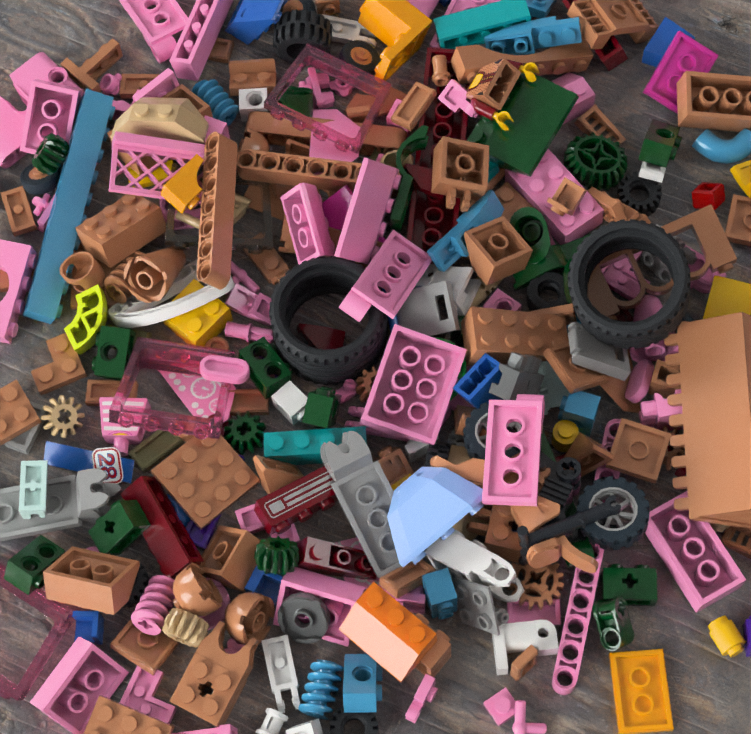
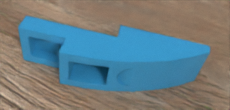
[484,16,582,55]
[427,190,504,272]

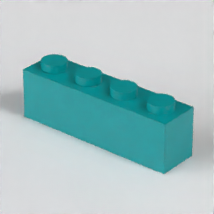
[433,0,531,49]
[263,426,367,465]

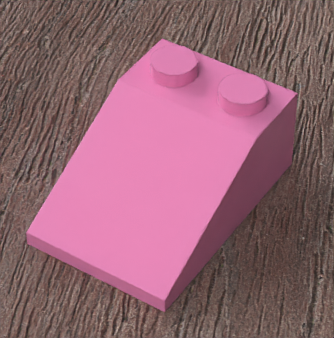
[20,79,83,154]

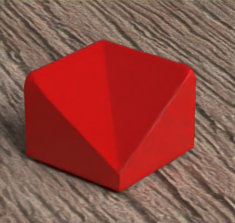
[691,182,725,210]

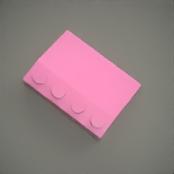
[334,157,402,265]
[359,324,467,445]

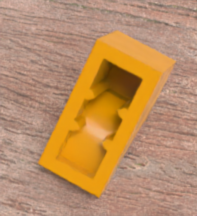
[160,154,204,214]

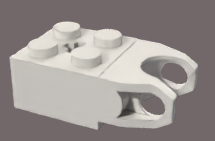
[425,530,525,602]

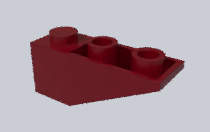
[297,537,376,580]

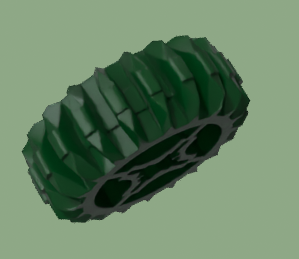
[563,132,628,191]

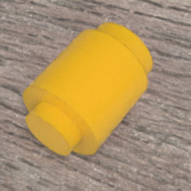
[551,420,579,452]
[708,615,746,658]

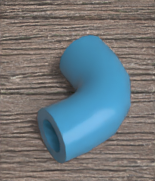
[692,129,751,164]

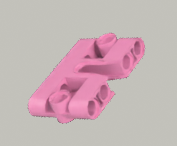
[0,52,84,169]

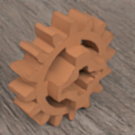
[507,563,564,610]

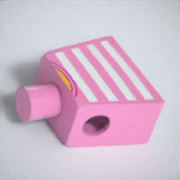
[99,397,151,457]

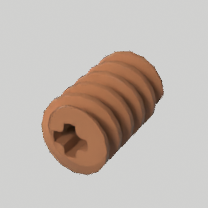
[104,251,144,304]

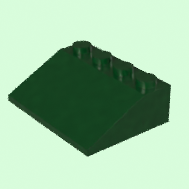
[467,73,579,177]

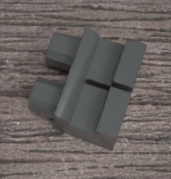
[489,352,545,400]

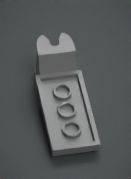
[320,431,401,578]
[0,468,123,542]

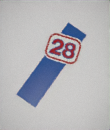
[44,441,135,484]

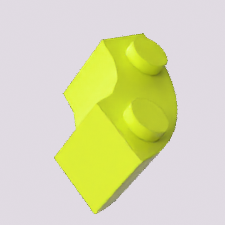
[64,284,108,355]

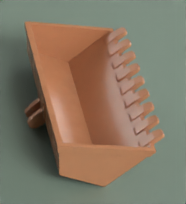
[664,312,751,529]

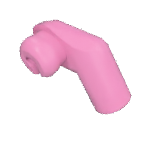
[335,379,357,404]

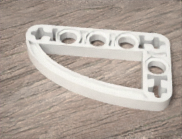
[108,259,235,328]

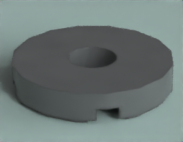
[278,592,330,644]

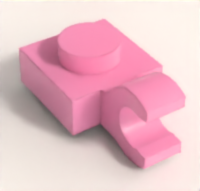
[438,79,479,118]

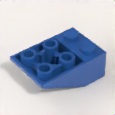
[225,0,288,45]

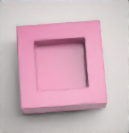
[483,687,515,726]

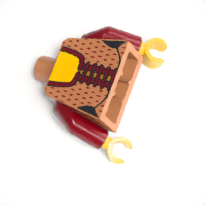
[466,58,539,130]

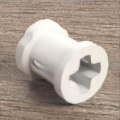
[255,708,289,734]

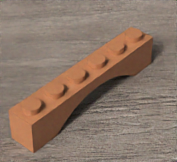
[450,35,593,84]

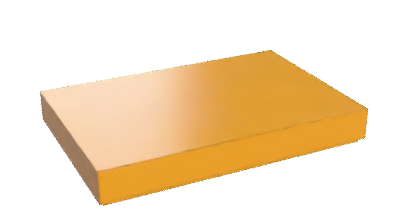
[609,649,674,734]

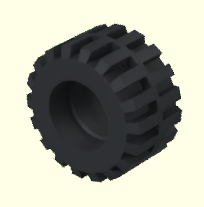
[273,10,333,66]

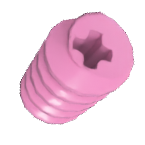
[131,575,175,635]

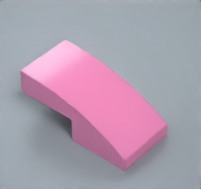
[224,283,272,326]

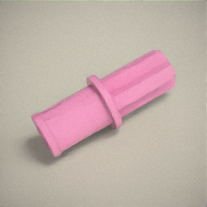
[225,321,274,343]

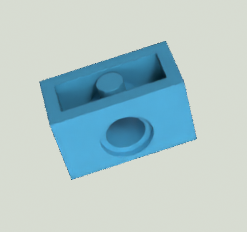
[558,391,601,438]
[422,568,457,620]
[343,654,383,713]

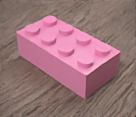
[505,149,604,245]
[644,491,746,613]

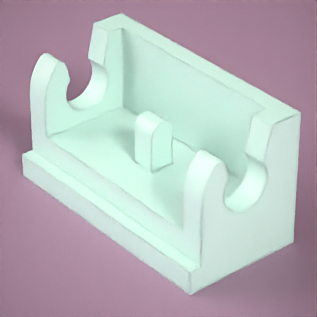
[19,460,48,519]

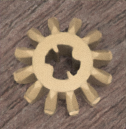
[41,395,85,438]
[162,608,209,648]

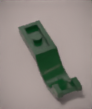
[390,125,429,232]
[513,234,591,291]

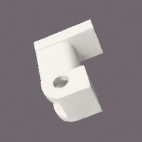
[414,264,482,316]
[492,619,559,675]

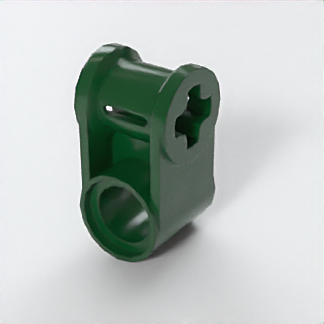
[267,84,313,117]
[592,596,635,651]

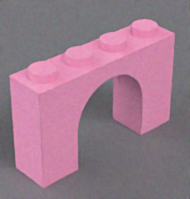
[0,239,38,344]

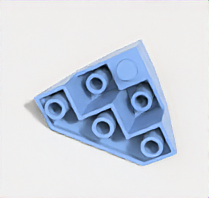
[387,466,484,567]

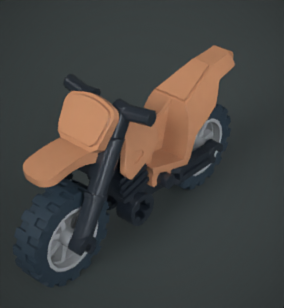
[430,402,650,573]

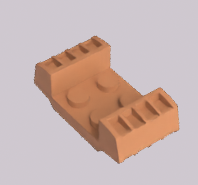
[567,0,659,49]

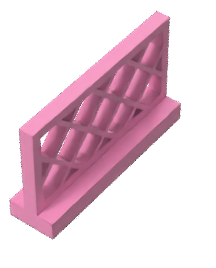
[109,131,205,204]

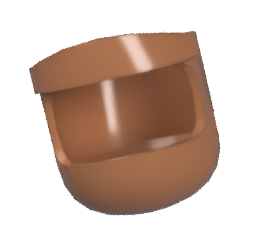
[60,251,106,293]

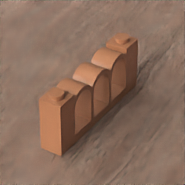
[587,204,737,320]

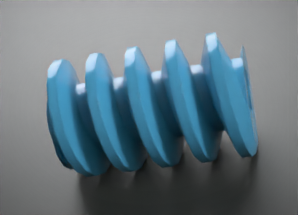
[191,79,239,126]
[298,659,344,720]

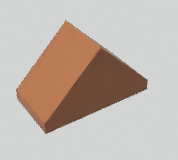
[563,432,614,477]
[253,455,304,494]

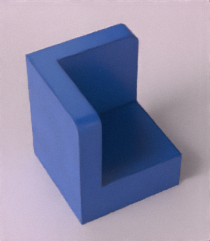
[245,565,283,607]
[72,611,105,645]

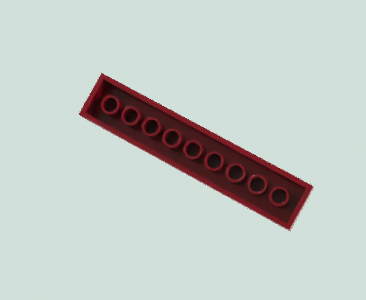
[405,47,470,266]

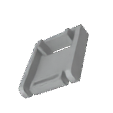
[397,280,461,337]
[568,322,631,381]

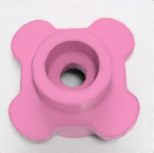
[329,72,357,97]
[100,73,122,96]

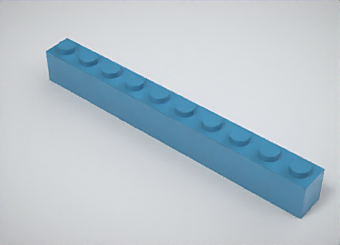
[23,88,115,324]

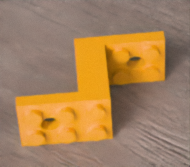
[358,0,432,87]

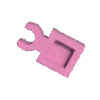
[405,674,438,724]

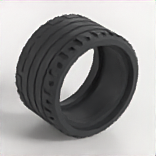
[568,219,691,349]
[269,256,388,385]

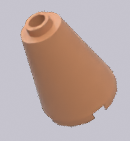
[123,246,186,303]

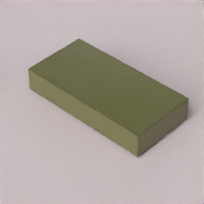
[128,423,184,474]

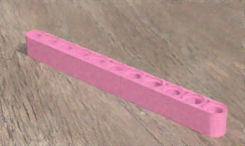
[552,419,621,695]

